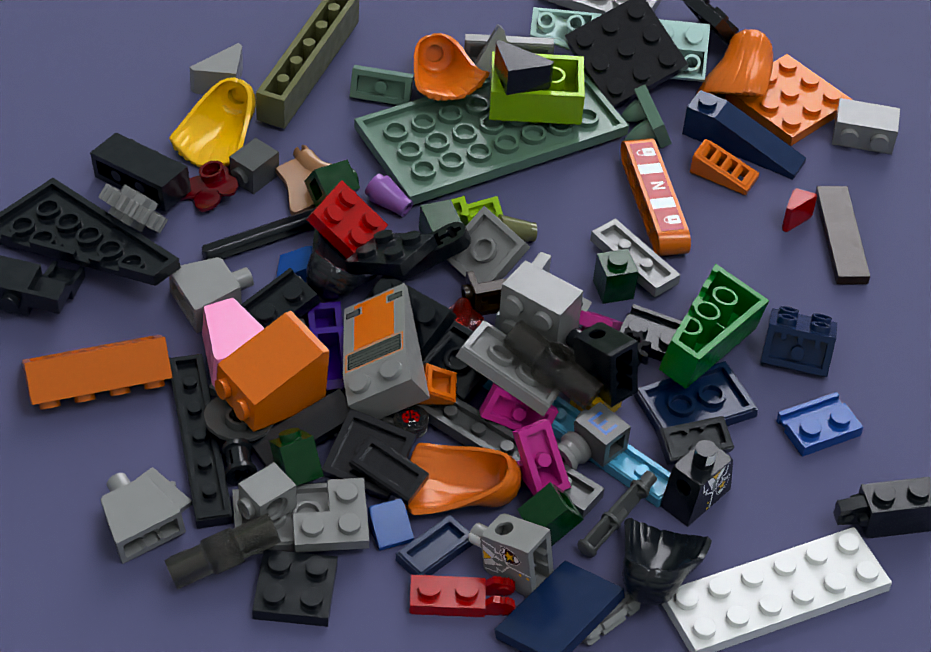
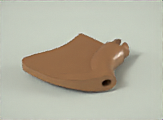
[275,145,332,215]

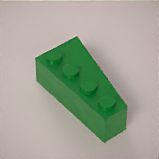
[659,264,769,389]

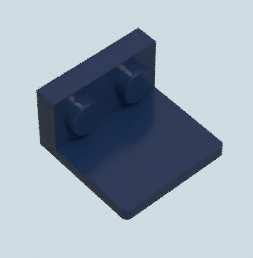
[760,306,837,377]

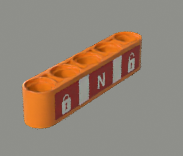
[620,138,691,256]

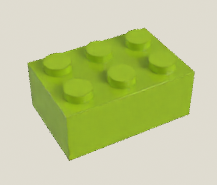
[489,51,585,125]

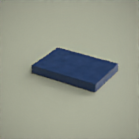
[634,361,759,432]
[494,560,625,652]

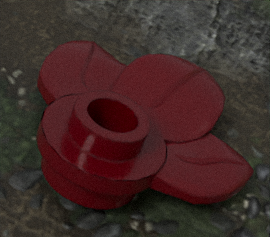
[181,161,239,212]

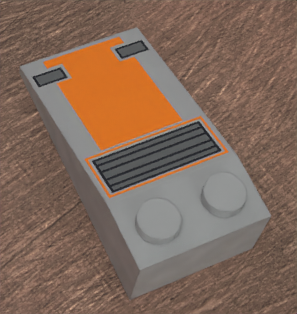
[343,283,430,419]

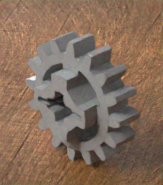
[98,184,168,233]

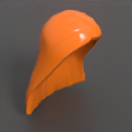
[697,29,773,97]
[413,33,490,101]
[404,443,522,515]

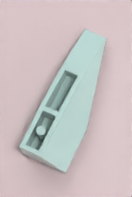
[530,7,710,82]

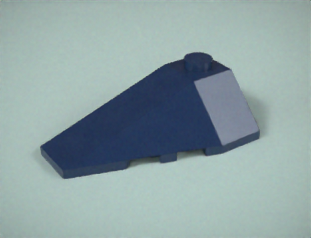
[682,90,806,180]

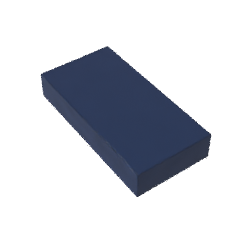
[395,514,474,575]

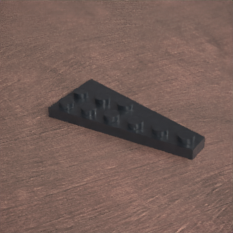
[0,178,181,286]

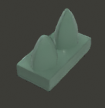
[350,65,414,105]
[621,85,672,148]

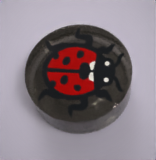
[393,405,429,439]

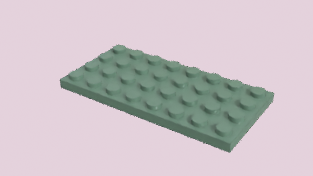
[354,53,629,205]

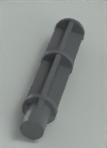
[577,470,657,557]

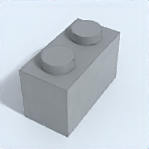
[832,98,900,155]

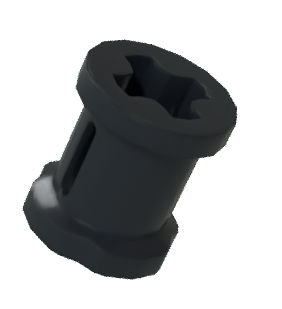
[221,438,257,486]

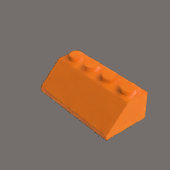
[22,334,173,410]

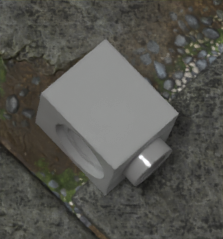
[237,462,297,529]

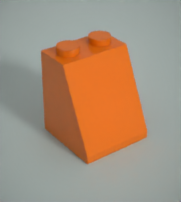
[215,311,330,432]

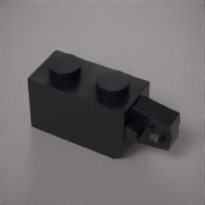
[833,477,931,538]

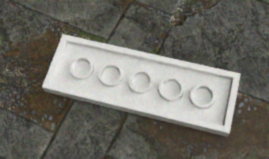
[662,527,892,652]

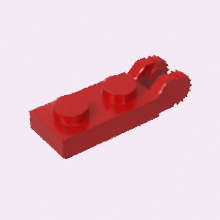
[409,575,515,617]

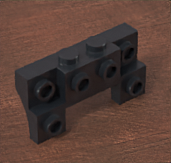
[0,255,85,316]

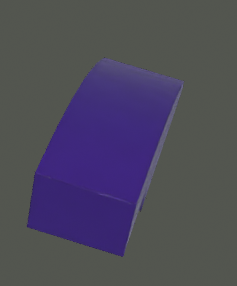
[306,301,345,393]

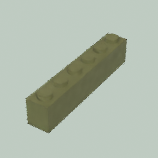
[256,0,359,129]

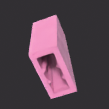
[202,298,264,387]

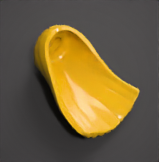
[169,77,256,168]

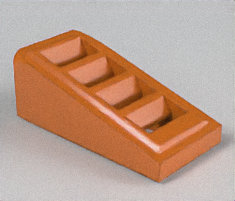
[690,139,759,195]

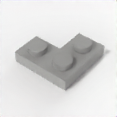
[293,478,369,552]

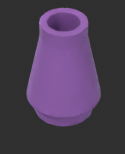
[365,173,414,217]

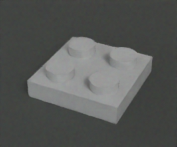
[447,206,530,283]

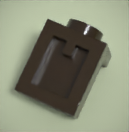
[461,271,507,317]

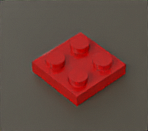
[306,180,388,259]

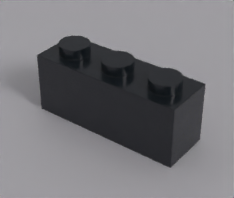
[90,133,191,212]

